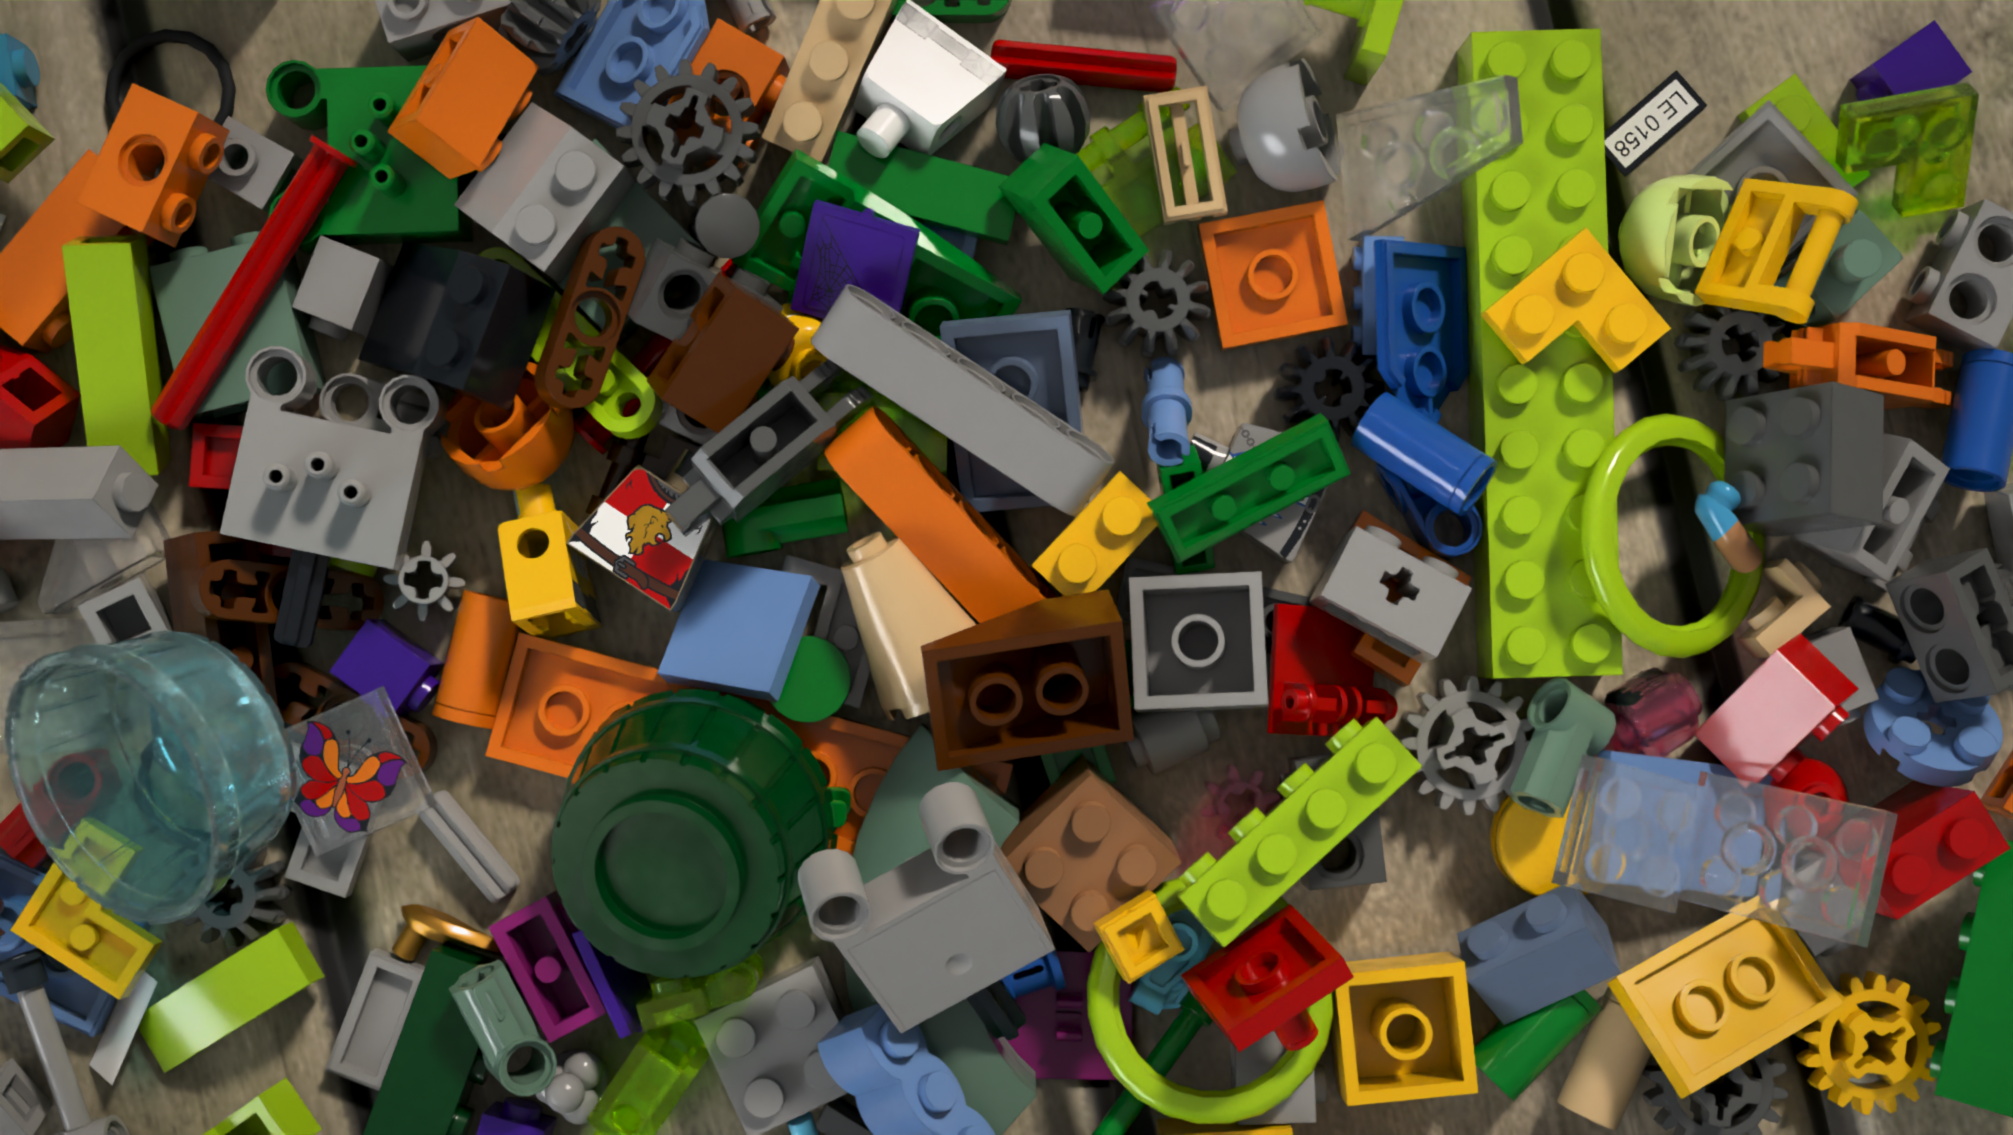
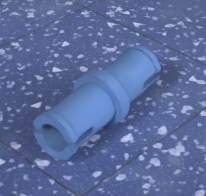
[1141,357,1192,466]

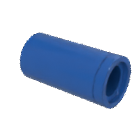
[1941,349,2013,492]
[1351,392,1497,516]

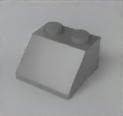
[454,102,637,284]

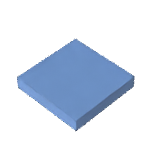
[657,559,820,702]

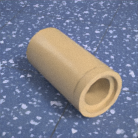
[1556,986,1651,1130]

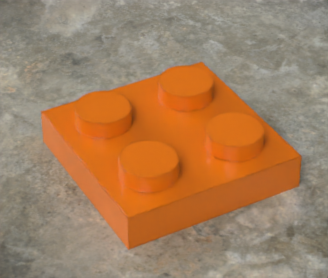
[1197,200,1348,351]

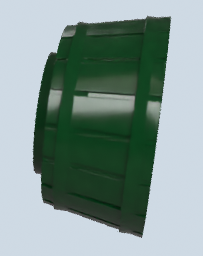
[551,689,838,978]

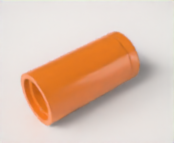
[432,589,521,729]

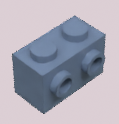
[1457,880,1621,1025]

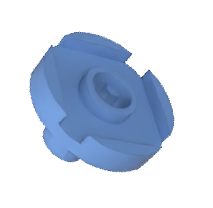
[1863,667,2003,787]

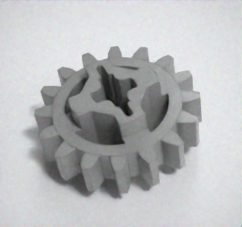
[1397,675,1533,815]

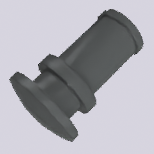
[689,193,760,259]

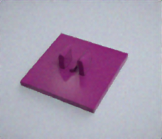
[1006,950,1133,1080]

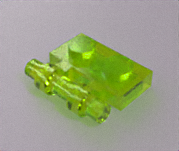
[1076,86,1237,239]
[636,952,765,1031]

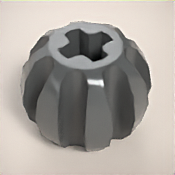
[996,74,1091,163]

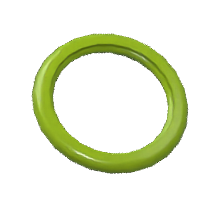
[1580,413,1766,658]
[1087,878,1334,1124]

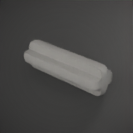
[417,790,520,903]

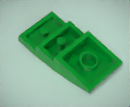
[732,149,1022,340]

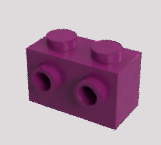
[488,890,607,1043]

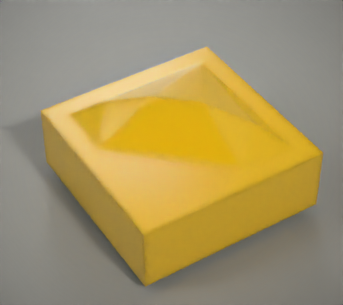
[1093,890,1185,984]

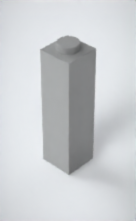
[0,445,158,540]

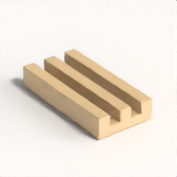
[1142,85,1228,226]

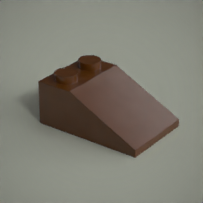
[921,589,1134,771]

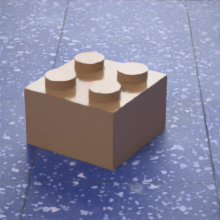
[1000,754,1182,953]

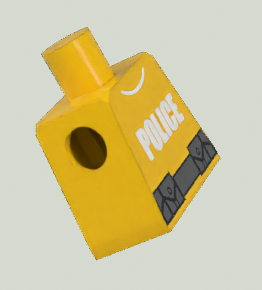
[498,483,602,639]

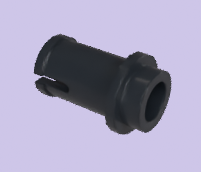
[1065,308,1104,392]
[1838,595,1916,664]

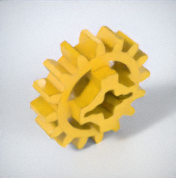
[1794,971,1942,1115]

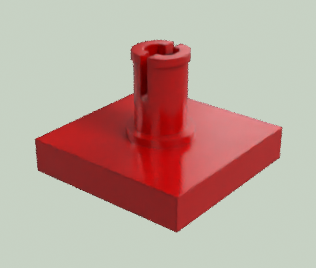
[1181,904,1354,1053]

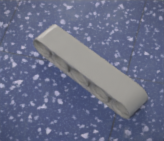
[811,284,1115,516]

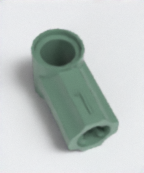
[1510,677,1616,818]
[448,960,557,1096]

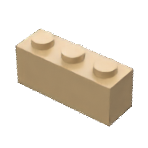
[761,0,898,164]

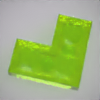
[1835,82,1979,218]

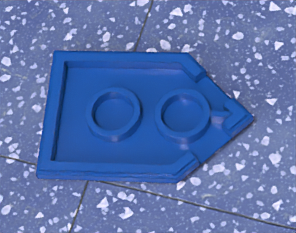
[1373,239,1469,423]

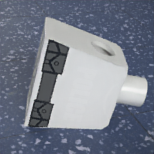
[854,0,1007,158]

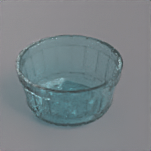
[4,631,297,924]

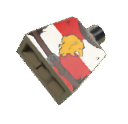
[567,448,719,612]

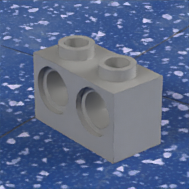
[1904,199,2013,353]

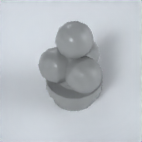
[535,1048,609,1125]

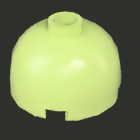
[1618,174,1733,307]

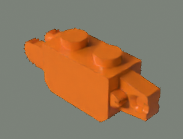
[1763,322,1954,410]

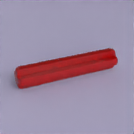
[990,39,1177,93]

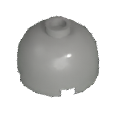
[1229,58,1341,192]

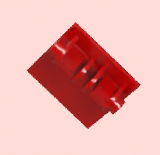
[1267,603,1398,736]

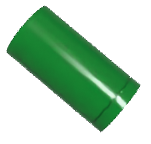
[1474,989,1603,1102]

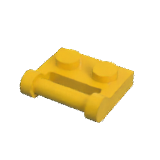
[1694,178,1859,324]

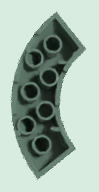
[843,723,1037,1135]

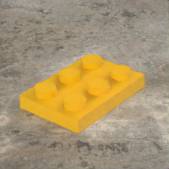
[1607,891,1844,1100]

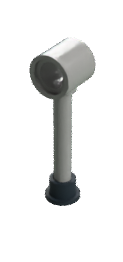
[0,948,130,1135]

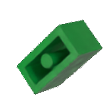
[998,143,1149,295]

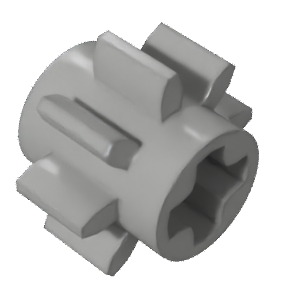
[383,541,467,622]

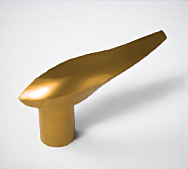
[392,904,503,961]

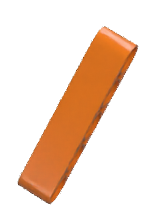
[824,406,1058,623]

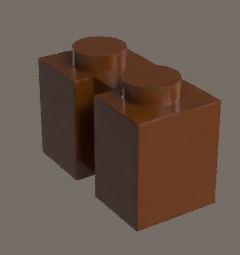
[646,272,799,433]

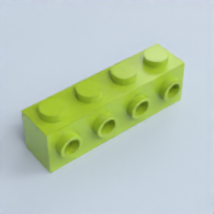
[1176,717,1423,948]

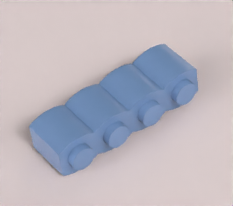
[817,1003,996,1135]

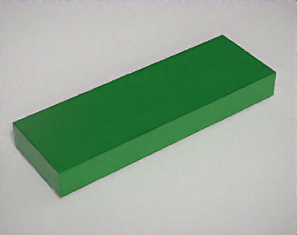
[828,131,1016,246]
[1147,413,1351,564]

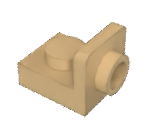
[1737,558,1831,658]

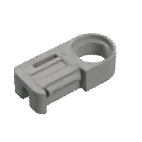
[319,373,450,459]

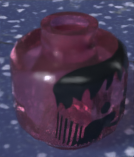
[1603,667,1702,757]

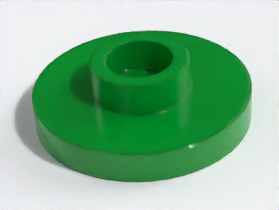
[770,636,851,722]

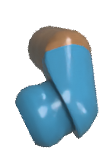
[1695,481,1763,573]

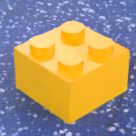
[1330,951,1478,1106]

